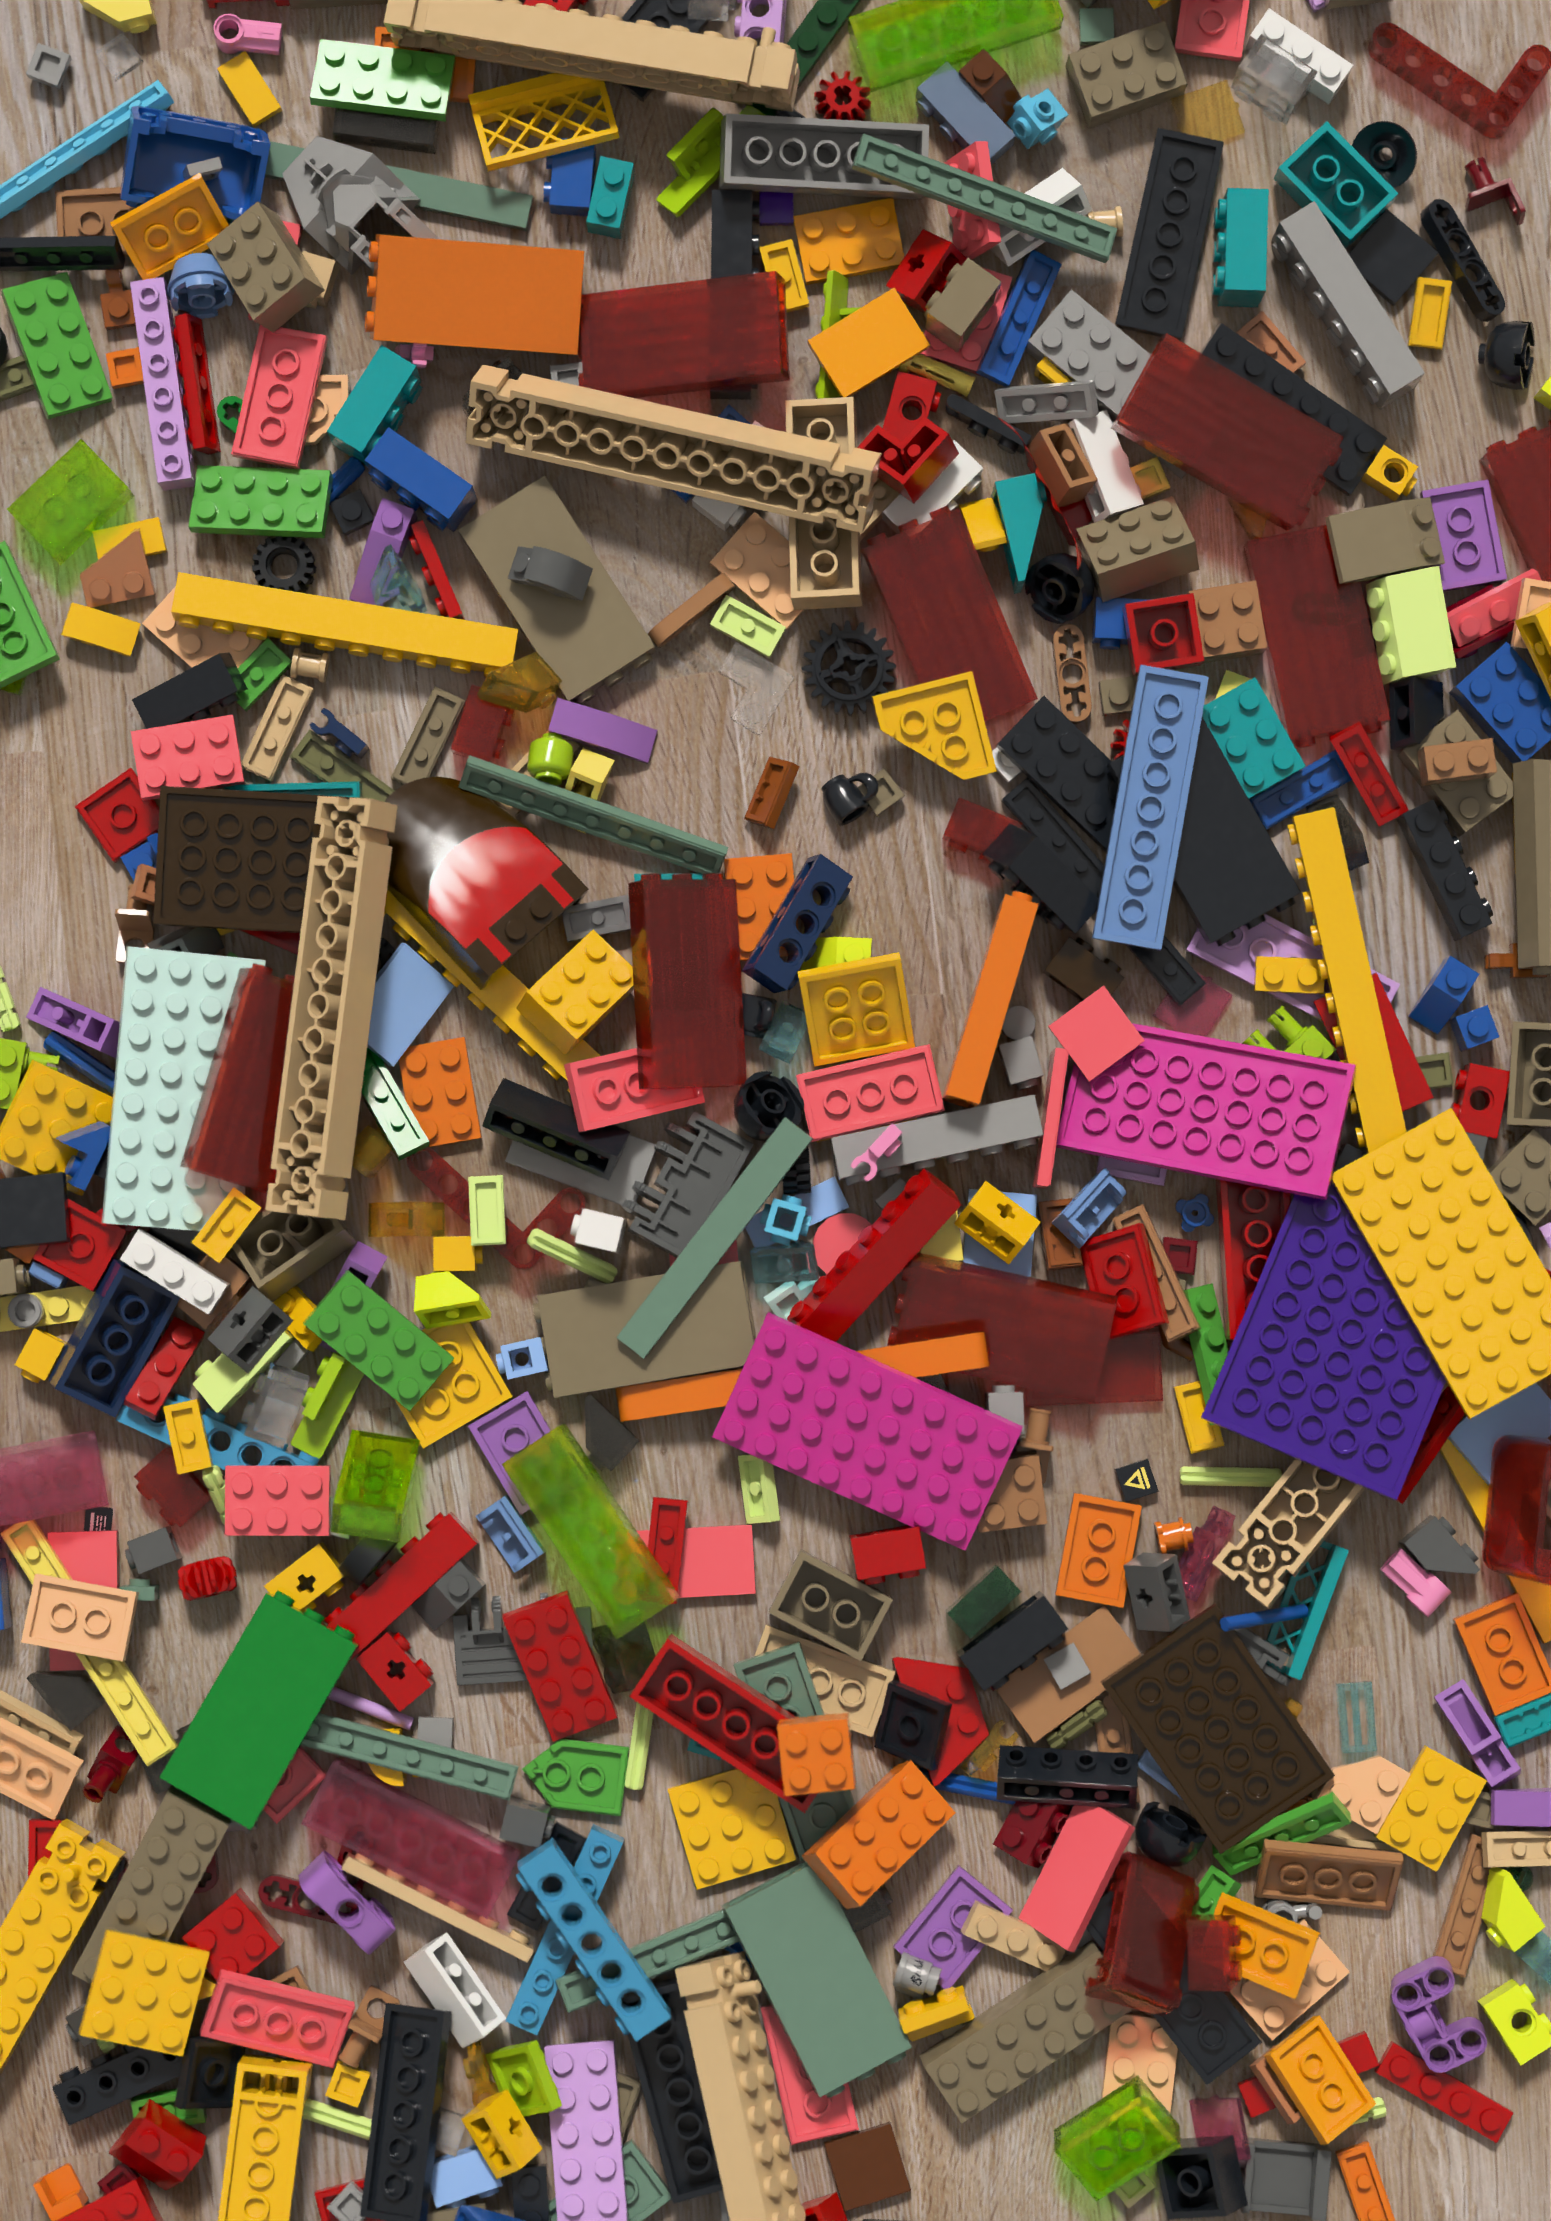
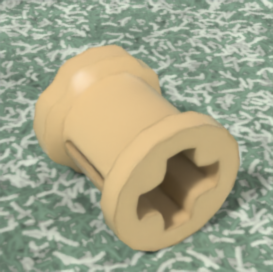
[1086,206,1123,237]
[290,648,330,683]

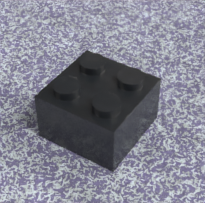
[1153,2135,1248,2219]

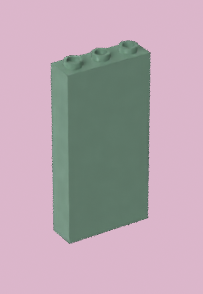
[721,1861,912,2098]

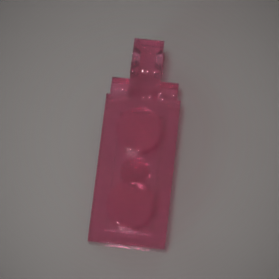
[1179,1506,1236,1602]

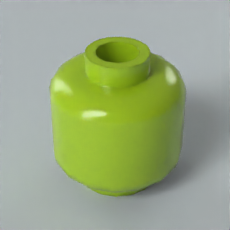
[527,733,573,786]

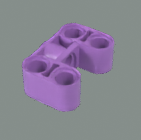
[298,1850,396,1955]
[1391,1956,1487,2073]

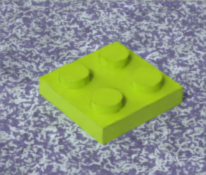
[485,2040,562,2117]

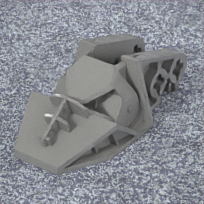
[282,136,439,275]

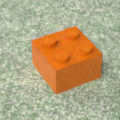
[777,1712,856,1796]

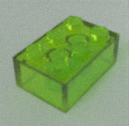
[7,439,134,565]
[331,1429,420,1543]
[1054,2075,1181,2202]

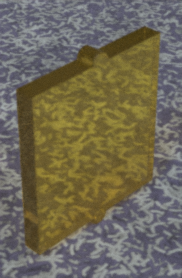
[1171,80,1245,141]

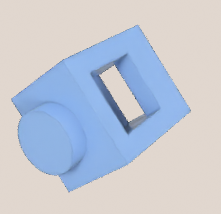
[496,1337,549,1380]

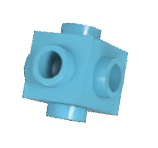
[1007,88,1069,149]
[760,1194,812,1246]

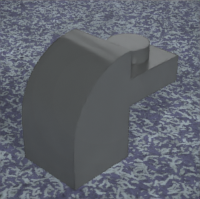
[508,546,593,601]

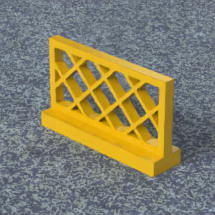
[468,73,620,172]

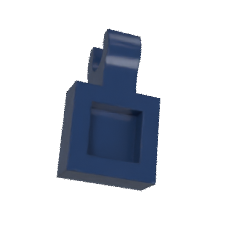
[310,708,370,759]

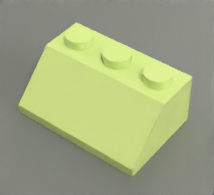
[1365,566,1456,685]
[193,1329,296,1413]

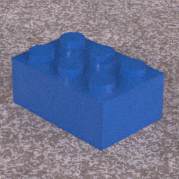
[365,427,477,532]
[1449,642,1551,764]

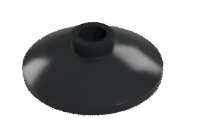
[1352,121,1417,188]

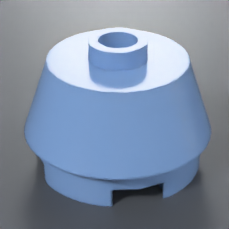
[167,253,235,319]

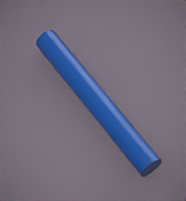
[1220,1604,1308,1631]

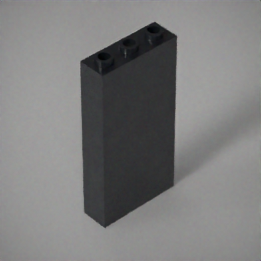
[1107,717,1301,947]

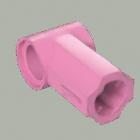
[213,14,282,55]
[1380,1548,1452,1617]

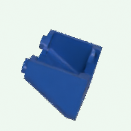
[120,106,270,224]

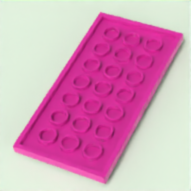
[1056,1023,1356,1200]
[712,1312,1023,1551]

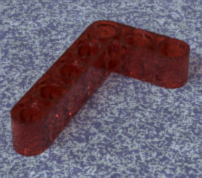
[1368,22,1551,139]
[407,1147,587,1270]

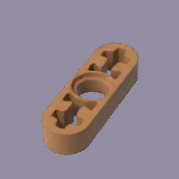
[648,573,735,648]
[1052,624,1092,724]

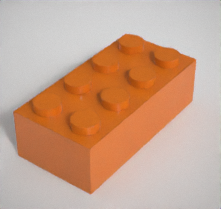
[801,1760,956,1909]

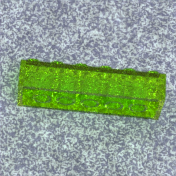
[848,0,1064,93]
[502,1424,680,1639]

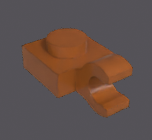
[100,270,136,330]
[1484,943,1547,978]

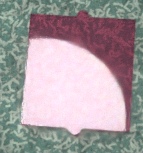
[1153,972,1233,1037]
[1189,2095,1251,2160]

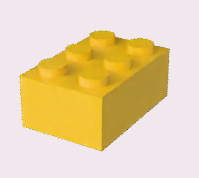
[516,930,643,1056]

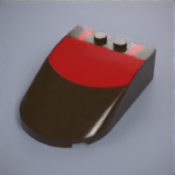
[384,777,589,990]

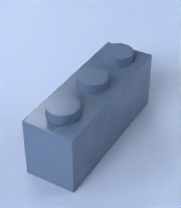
[916,61,1016,165]

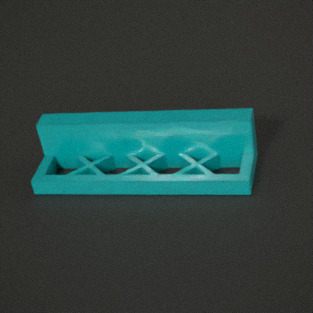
[1266,1541,1349,1680]

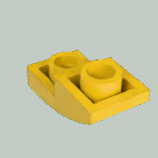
[959,497,1007,552]
[61,603,141,657]

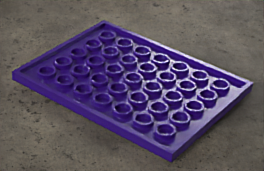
[1201,1182,1446,1501]

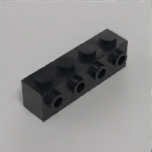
[1397,799,1493,941]
[482,1078,630,1181]
[997,1745,1139,1809]
[52,2034,190,2126]

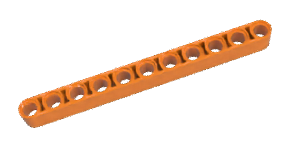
[615,1332,990,1422]

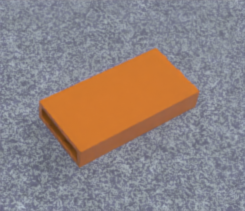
[365,234,585,355]
[942,891,1038,1108]

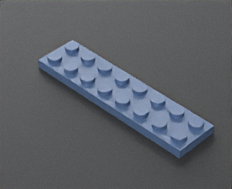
[1092,665,1209,950]

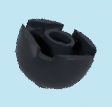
[1478,321,1535,390]
[1025,553,1095,624]
[734,1071,804,1142]
[1135,1802,1207,1868]

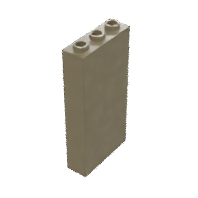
[458,475,656,705]
[1513,759,1551,975]
[533,1261,756,1398]

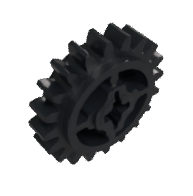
[802,620,896,716]

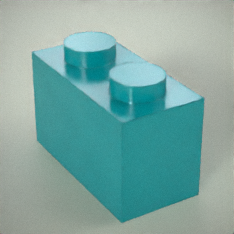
[586,156,635,239]

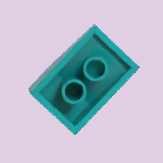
[991,473,1047,594]

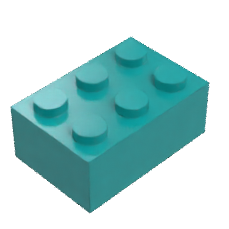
[1273,121,1399,249]
[1212,188,1269,308]
[327,345,423,466]
[1202,677,1306,799]

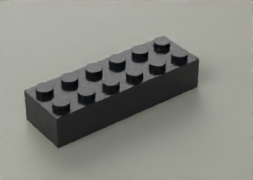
[621,1977,723,2204]

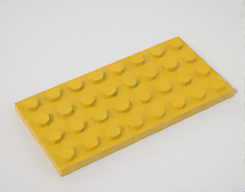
[1331,1108,1551,1419]

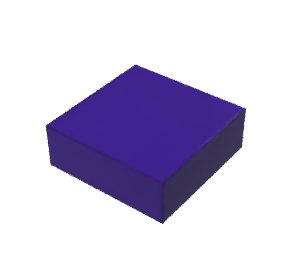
[759,191,794,226]

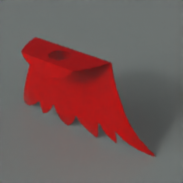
[999,418,1092,570]

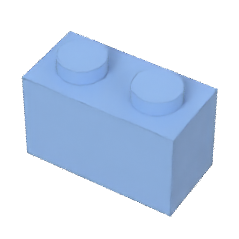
[431,2144,505,2208]

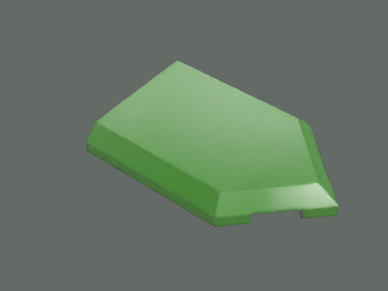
[522,1738,629,1816]

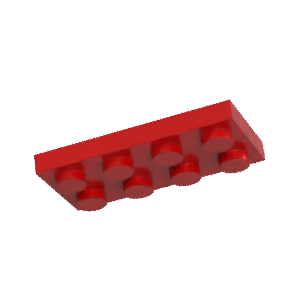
[502,1590,618,1742]

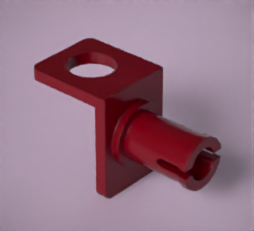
[1465,157,1526,226]
[83,1725,139,1803]

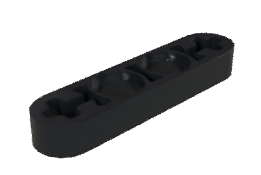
[1420,199,1505,322]

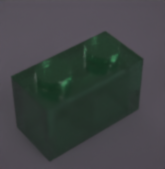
[945,1564,1021,1639]

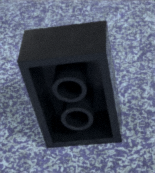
[983,823,1099,934]
[957,1591,1068,1691]

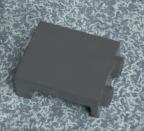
[1237,2137,1332,2221]

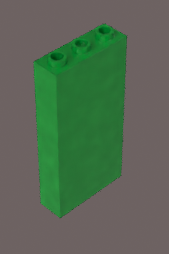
[159,1590,359,1830]

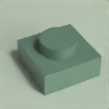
[120,1578,159,1601]

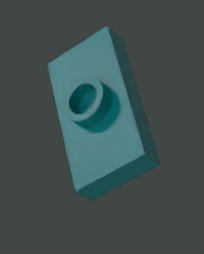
[1492,1693,1551,1749]

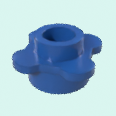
[1175,1194,1214,1232]

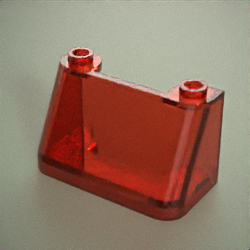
[1482,1435,1551,1585]
[1085,1852,1200,2016]

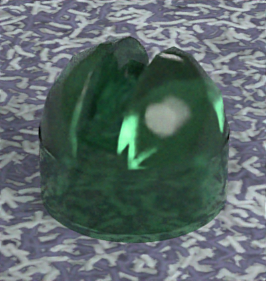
[1506,1867,1533,1892]

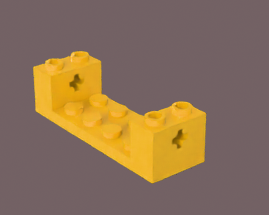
[218,2054,313,2221]

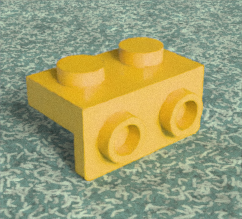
[898,1985,974,2041]

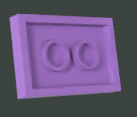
[1420,479,1507,592]
[468,1391,580,1515]
[893,1865,1013,1989]

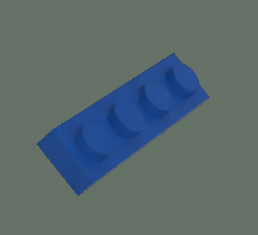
[976,250,1062,387]

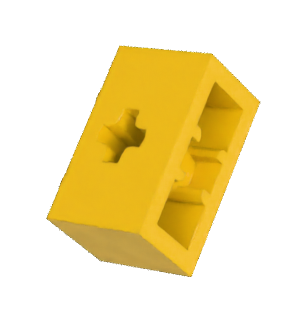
[954,1181,1040,1265]
[264,1542,346,1612]
[461,2089,542,2179]

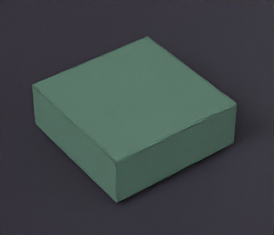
[1079,8,1114,46]

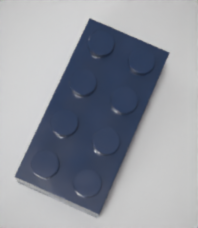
[47,1258,181,1418]

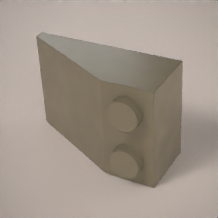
[1325,497,1445,584]

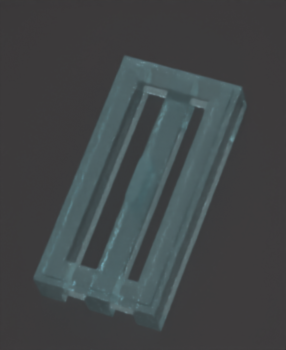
[1336,1681,1377,1753]

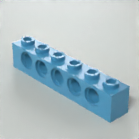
[116,1384,320,1470]
[506,1824,624,2035]
[516,1838,671,2042]

